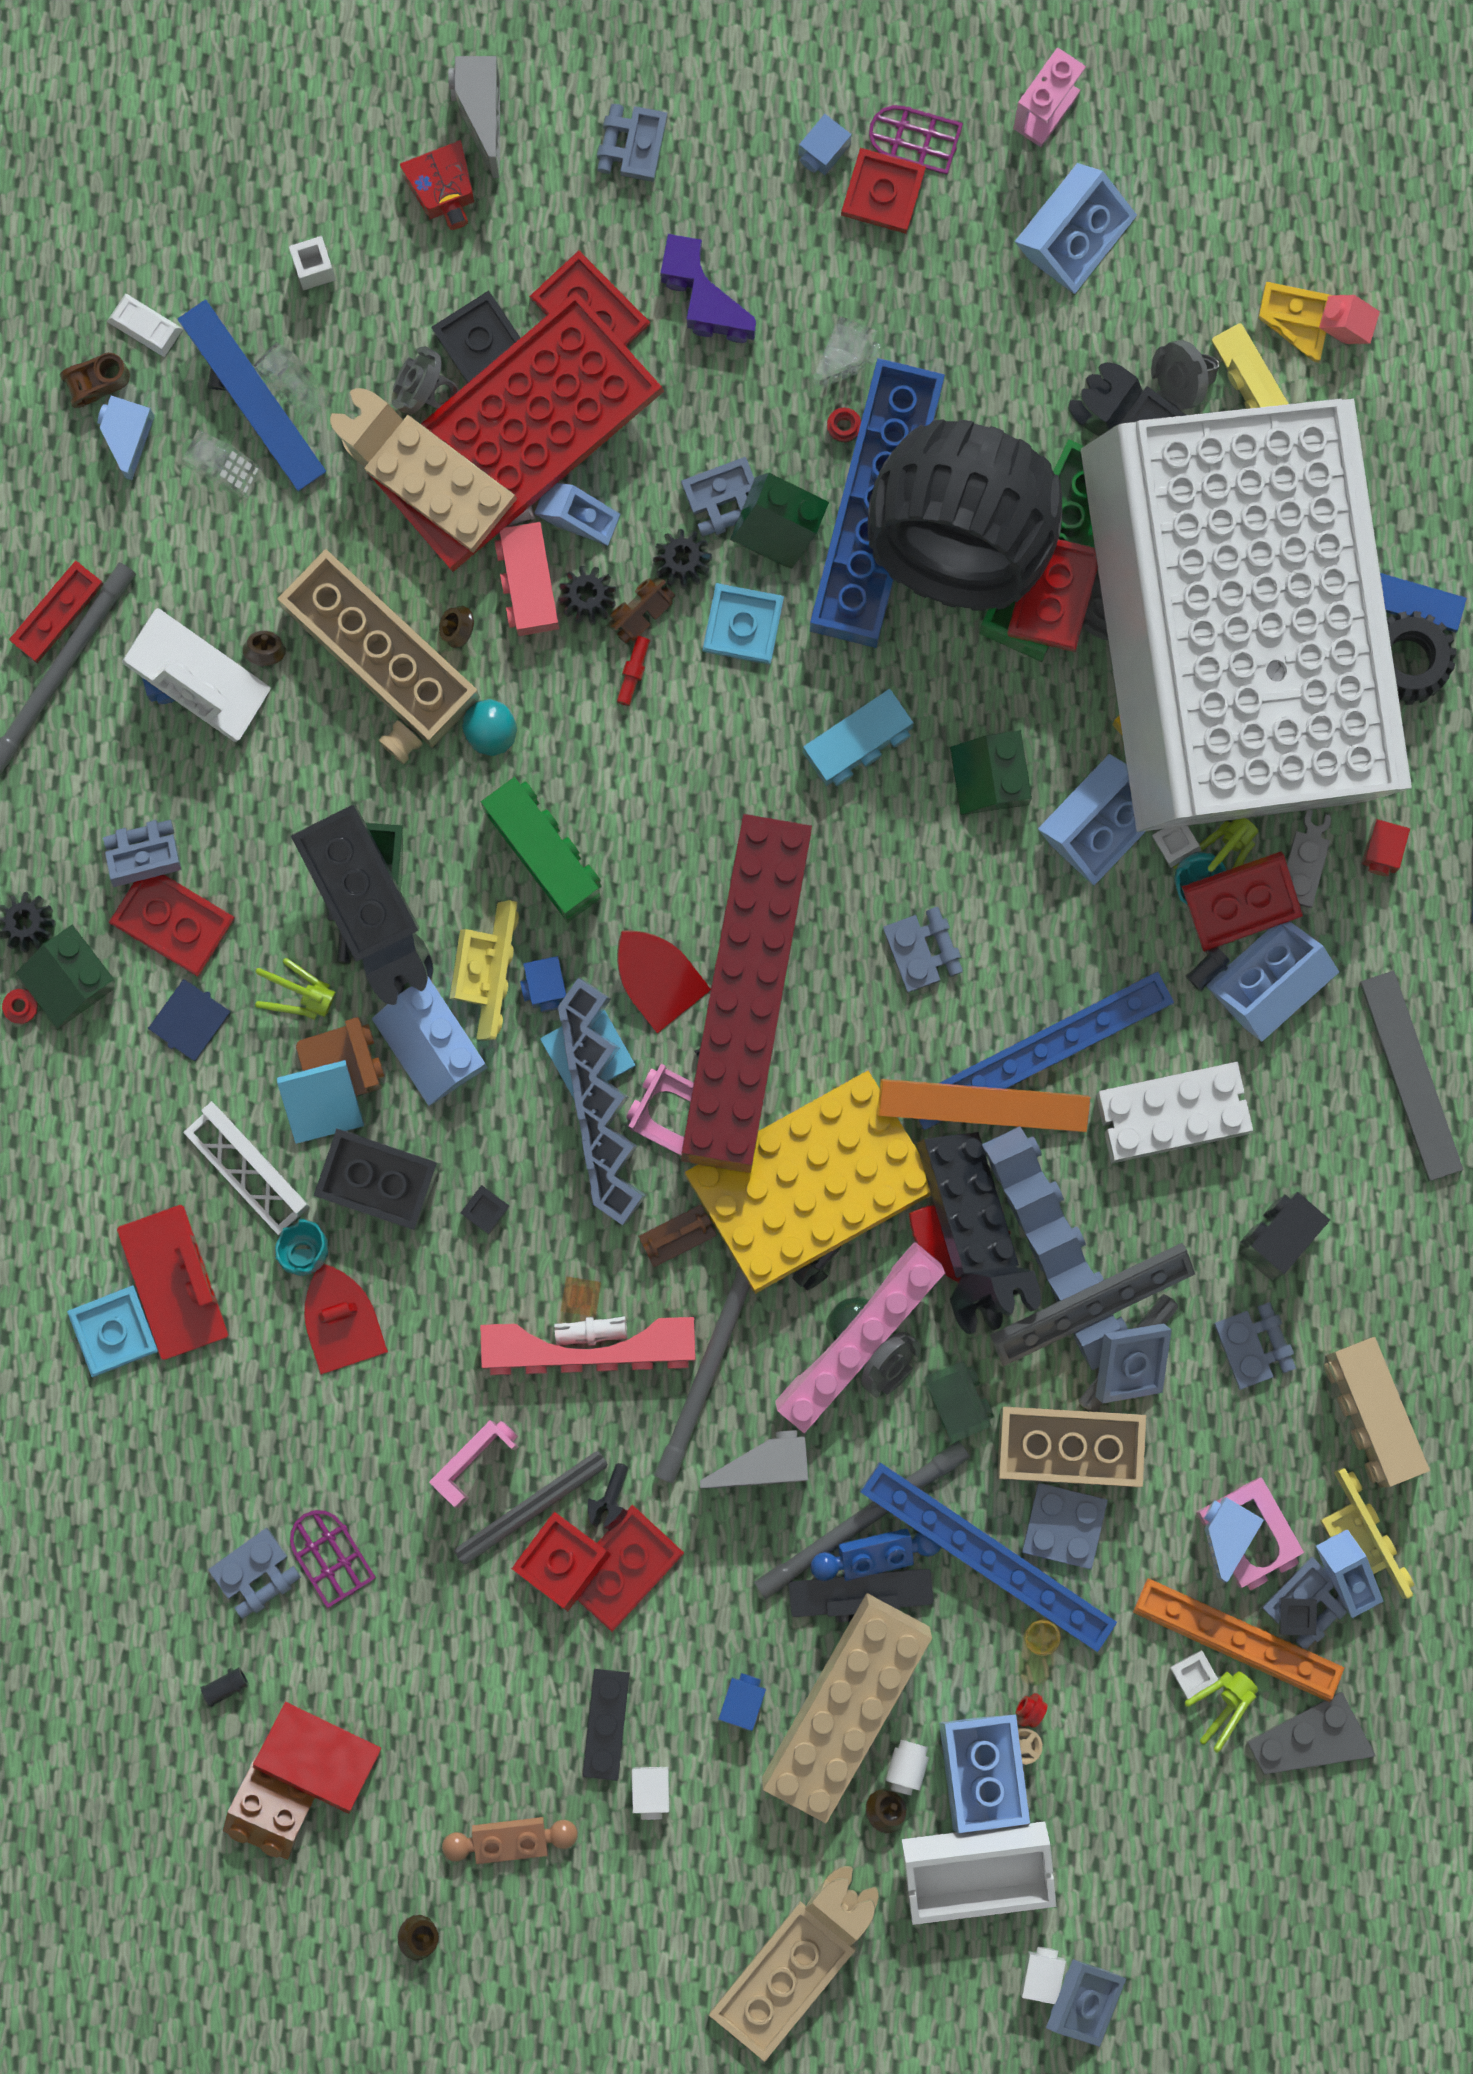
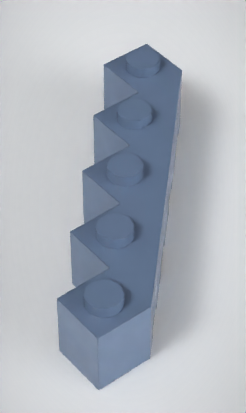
[558,978,646,1225]
[982,1126,1128,1370]

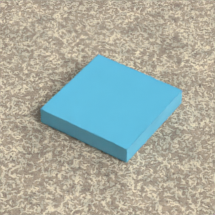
[703,583,784,665]
[540,1010,636,1099]
[277,1060,364,1144]
[67,1285,159,1377]

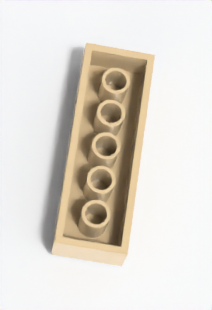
[277,549,480,748]
[762,1593,932,1823]

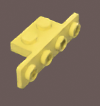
[1212,323,1288,409]
[449,900,519,1041]
[1320,1468,1414,1599]

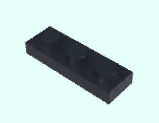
[583,1668,630,1781]

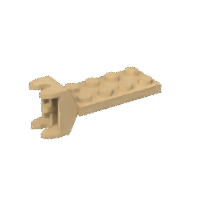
[330,388,517,553]
[709,1866,879,2062]

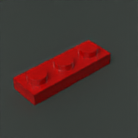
[9,560,104,664]

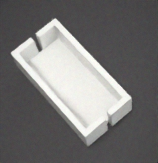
[1096,1062,1253,1164]
[902,1821,1056,1925]

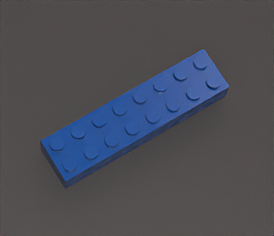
[809,358,945,648]

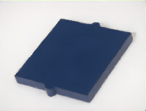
[148,979,231,1061]

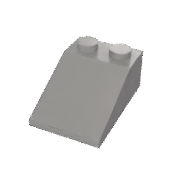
[448,56,500,178]
[700,1430,808,1489]

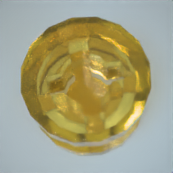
[1023,1619,1061,1656]

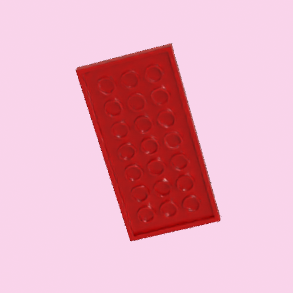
[368,291,664,572]

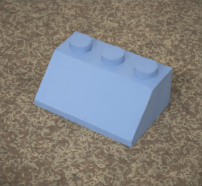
[1015,163,1137,294]
[1038,754,1146,885]
[1206,921,1339,1042]
[372,977,488,1106]
[939,1714,1030,1833]

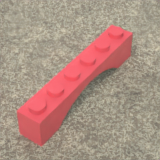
[480,1317,696,1375]

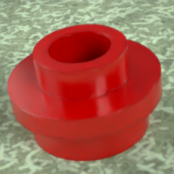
[827,407,861,442]
[2,989,38,1024]
[1015,1693,1048,1728]

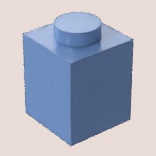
[799,114,852,175]

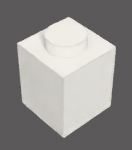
[289,236,336,291]
[632,1767,670,1820]
[1020,1947,1066,2004]

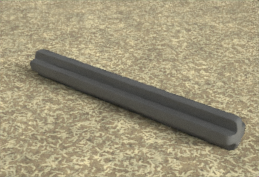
[454,1451,608,1564]

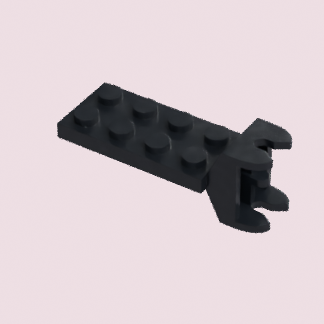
[1068,362,1186,436]
[291,803,434,1005]
[916,1132,1041,1335]

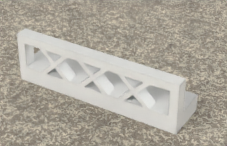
[183,1101,310,1235]

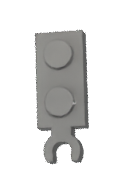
[1287,810,1331,908]

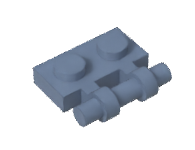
[597,104,668,182]
[681,457,754,537]
[103,820,182,887]
[883,907,963,993]
[1214,1302,1296,1390]
[208,1528,301,1619]
[1261,1557,1347,1650]

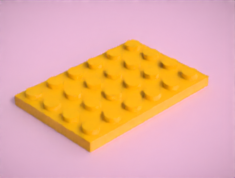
[685,1070,931,1294]

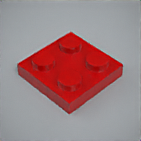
[841,147,926,234]
[511,1511,611,1612]

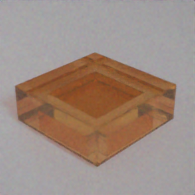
[561,1276,602,1318]

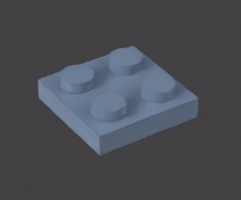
[1095,1323,1172,1403]
[1022,1483,1108,1570]
[1046,1959,1126,2047]

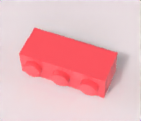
[494,522,559,636]

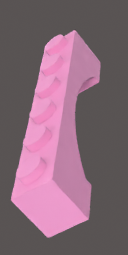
[775,1242,945,1434]

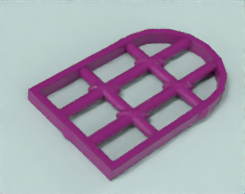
[869,105,963,175]
[290,1510,376,1608]

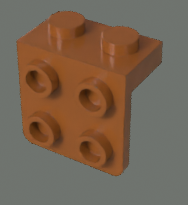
[296,1017,385,1097]
[223,1757,315,1860]

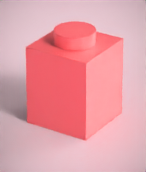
[1319,295,1380,344]

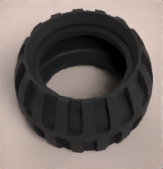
[868,419,1062,611]

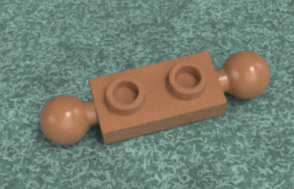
[442,1817,578,1864]

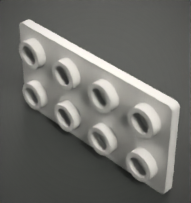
[122,608,270,742]

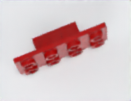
[117,1205,229,1360]

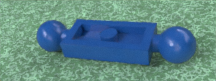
[811,1528,941,1581]

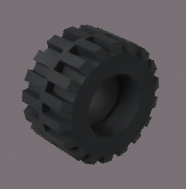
[1387,611,1456,705]

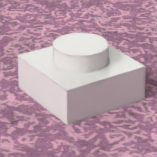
[1152,826,1201,867]
[1170,1650,1218,1699]

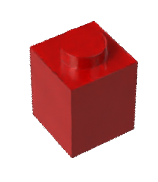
[1361,819,1410,876]

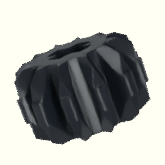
[653,529,712,589]
[558,566,617,625]
[0,892,56,953]

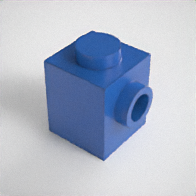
[520,956,566,1012]

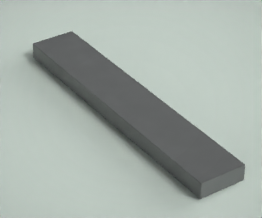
[1359,971,1463,1182]
[990,1243,1195,1366]

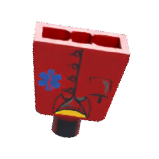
[400,140,474,230]

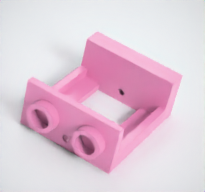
[1013,47,1086,147]
[626,1064,694,1156]
[429,1420,519,1508]
[1196,1477,1304,1590]

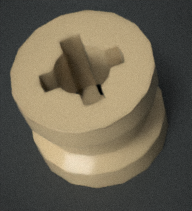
[378,720,423,764]
[1018,1727,1042,1765]

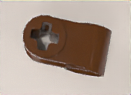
[60,352,130,408]

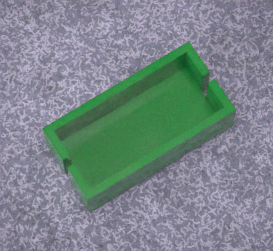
[480,776,602,923]

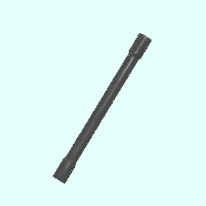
[0,562,136,775]
[654,1266,750,1484]
[754,1440,971,1599]

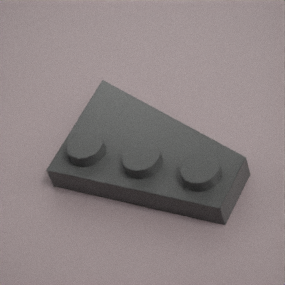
[1246,1692,1376,1774]

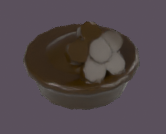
[439,605,474,648]
[243,631,286,668]
[865,1789,907,1834]
[398,1915,439,1960]

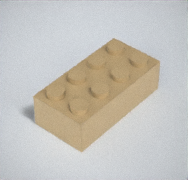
[1324,1337,1430,1488]
[997,1407,1146,1488]

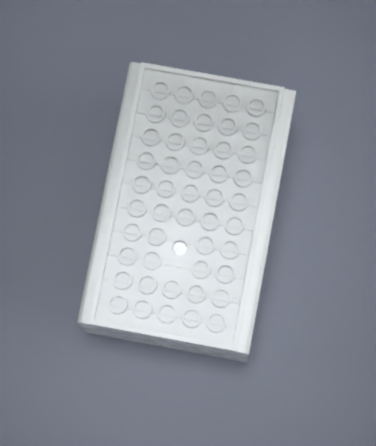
[1081,399,1412,832]

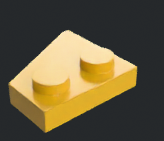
[1258,282,1329,363]

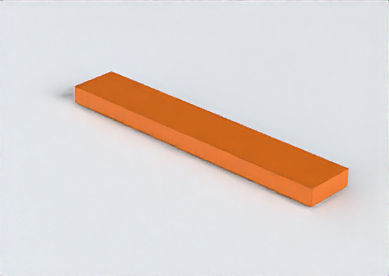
[877,1079,1091,1132]
[1132,1578,1345,1702]

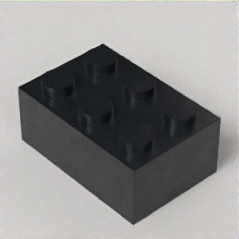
[313,1128,441,1230]
[1239,1192,1330,1281]

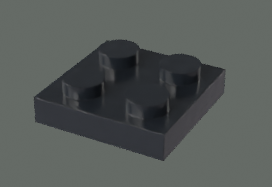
[431,290,520,384]

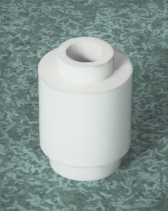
[886,1740,929,1795]

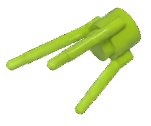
[1173,818,1259,872]
[255,958,336,1020]
[1185,1671,1258,1753]

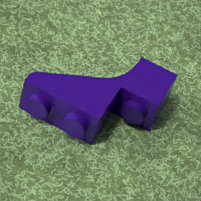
[660,234,756,343]

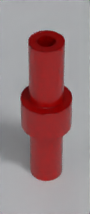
[616,636,651,706]

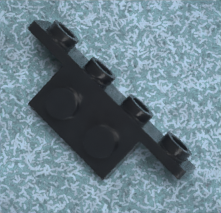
[789,1568,934,1622]

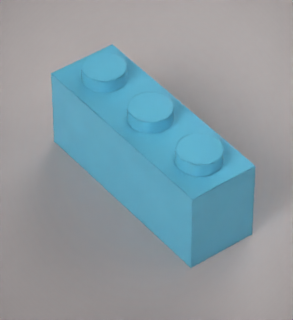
[803,689,913,786]

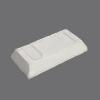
[107,293,183,358]

